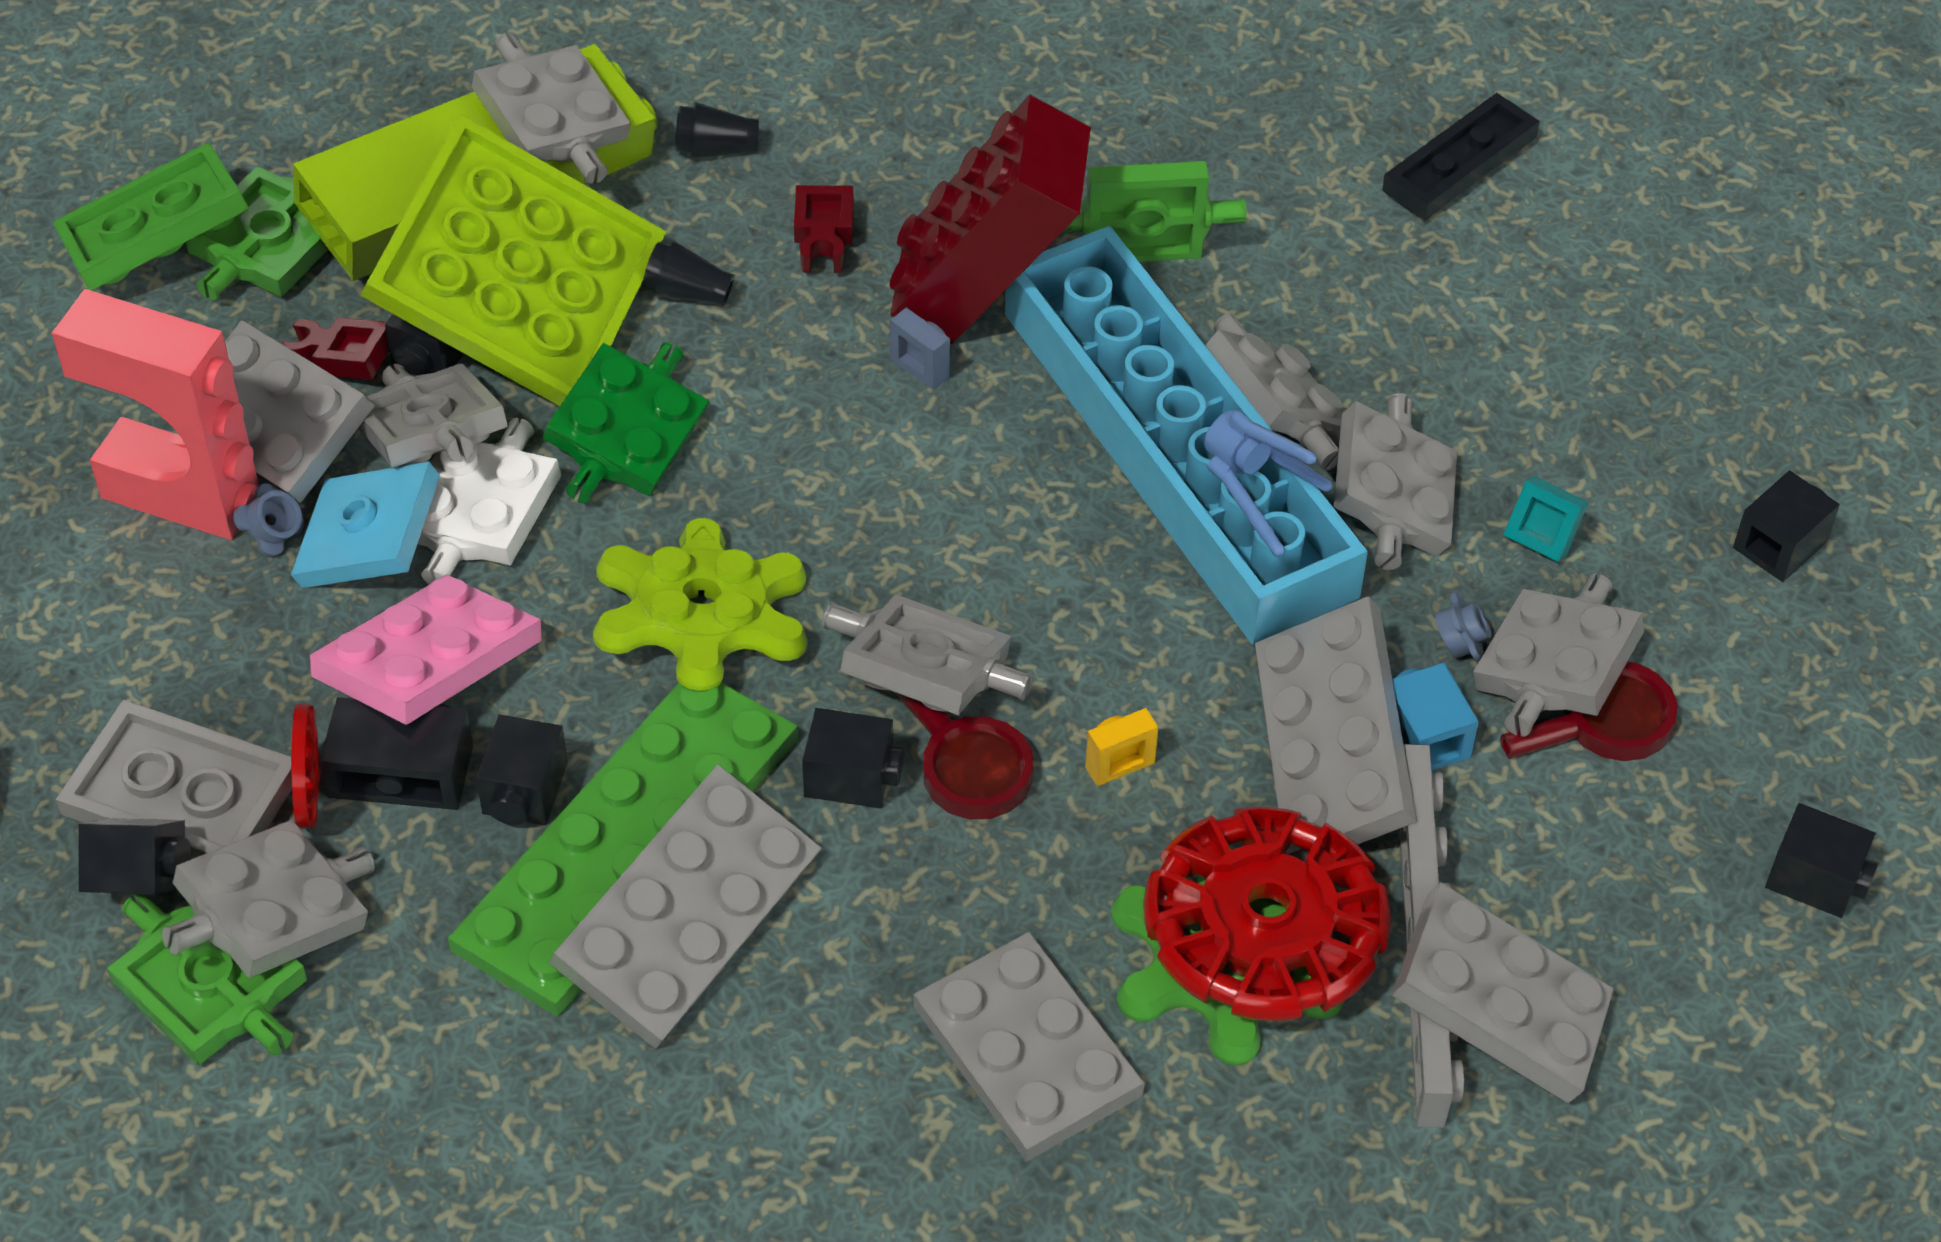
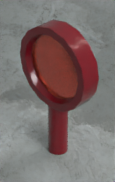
[1500,661,1678,762]
[893,691,1033,820]

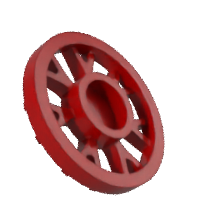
[291,704,320,829]

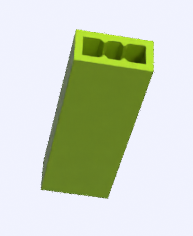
[293,43,657,281]

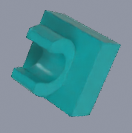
[1503,476,1589,562]

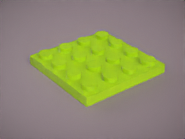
[360,114,667,406]

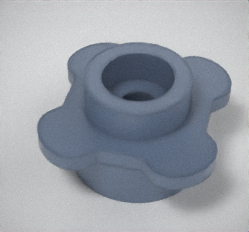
[233,483,304,557]
[1436,591,1491,662]

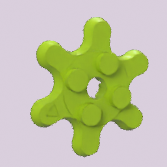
[592,518,808,691]

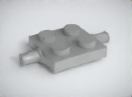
[472,32,630,184]
[1205,313,1343,470]
[358,363,508,468]
[1334,393,1457,570]
[1473,573,1644,736]
[822,594,1033,715]
[162,820,374,978]

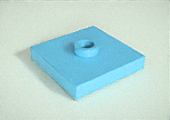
[291,462,440,588]

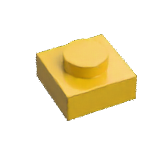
[1085,708,1158,787]

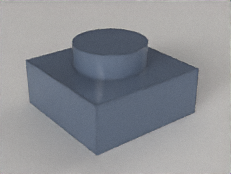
[890,308,950,390]

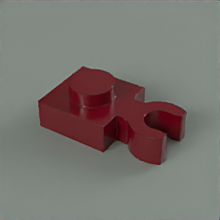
[794,185,854,273]
[281,317,389,380]

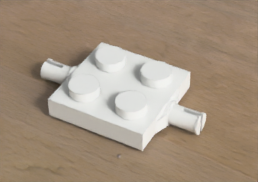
[418,418,562,585]

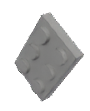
[225,320,375,504]
[56,700,292,859]
[1392,882,1614,1104]
[913,932,1144,1162]

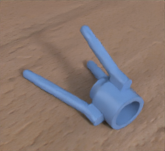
[1204,410,1332,557]

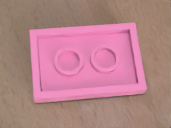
[310,575,542,725]

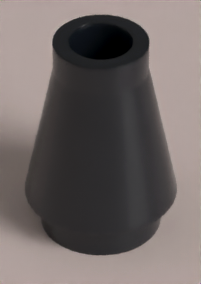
[675,101,759,158]
[643,241,735,308]

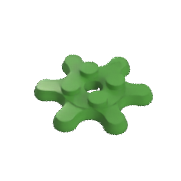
[1111,845,1344,1066]

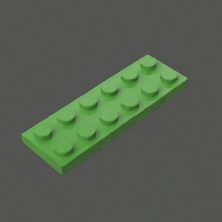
[448,683,799,1017]

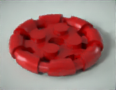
[1143,807,1391,1021]

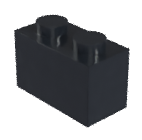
[319,697,473,810]

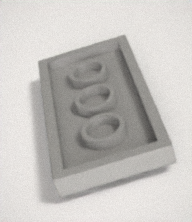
[1255,596,1417,862]
[548,764,822,1049]

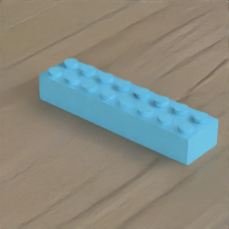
[1005,226,1368,646]

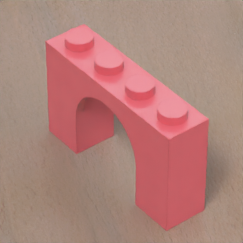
[52,289,259,540]

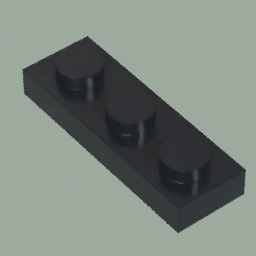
[1382,93,1540,220]

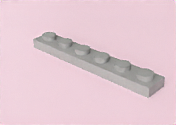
[1399,744,1464,1128]

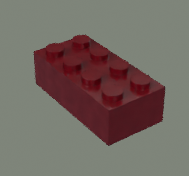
[889,94,1091,345]

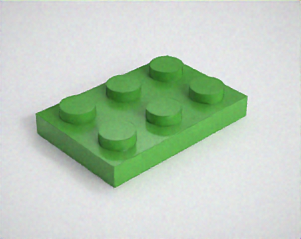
[52,142,249,291]

